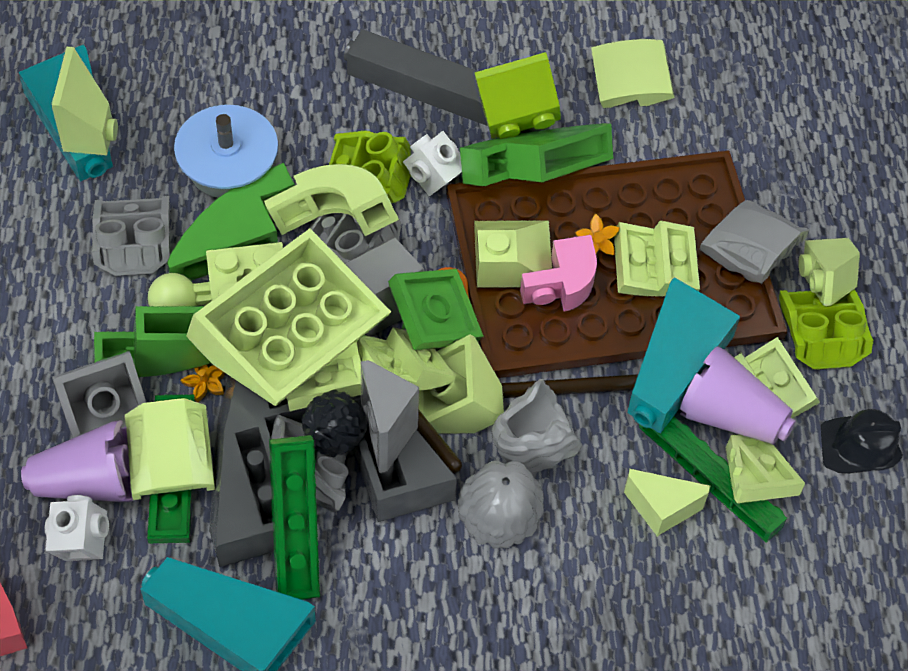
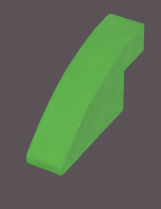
[460,123,613,186]
[167,163,295,281]
[94,306,211,377]

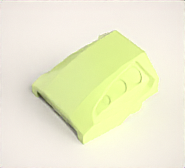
[125,398,215,500]

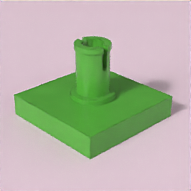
[388,269,484,350]

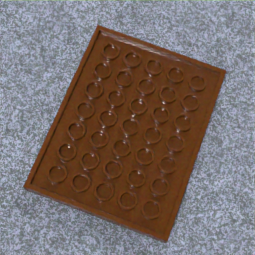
[446,150,787,378]

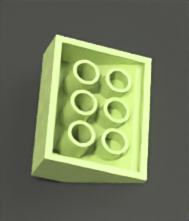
[186,228,391,406]

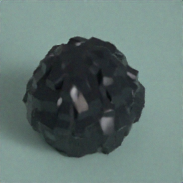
[302,390,368,458]

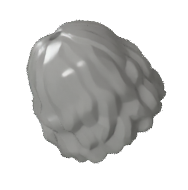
[492,379,582,473]
[458,461,544,548]

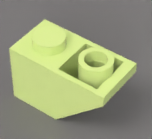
[798,238,860,306]

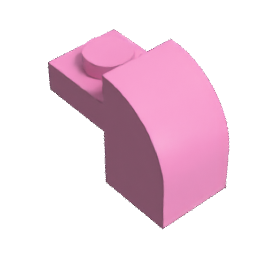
[520,235,597,311]

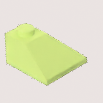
[52,47,118,155]
[474,221,552,287]
[418,334,504,434]

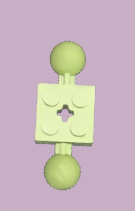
[148,242,283,306]

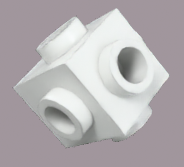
[403,131,462,196]
[45,495,109,561]

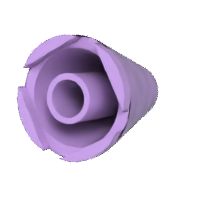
[680,346,796,444]
[21,420,135,502]

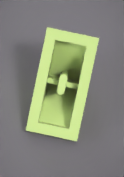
[624,469,710,536]

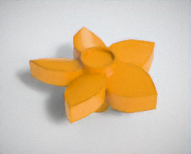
[574,214,620,255]
[180,365,225,402]

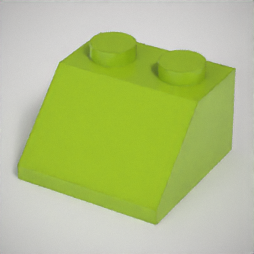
[475,52,561,139]

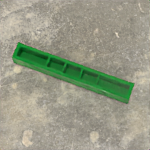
[639,416,787,543]

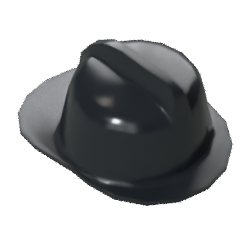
[820,409,903,474]

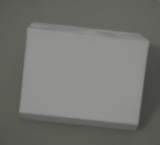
[344,238,424,337]
[52,351,147,438]
[360,360,419,473]

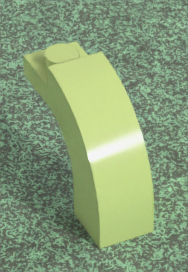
[264,164,399,236]

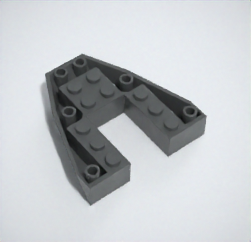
[209,375,457,567]

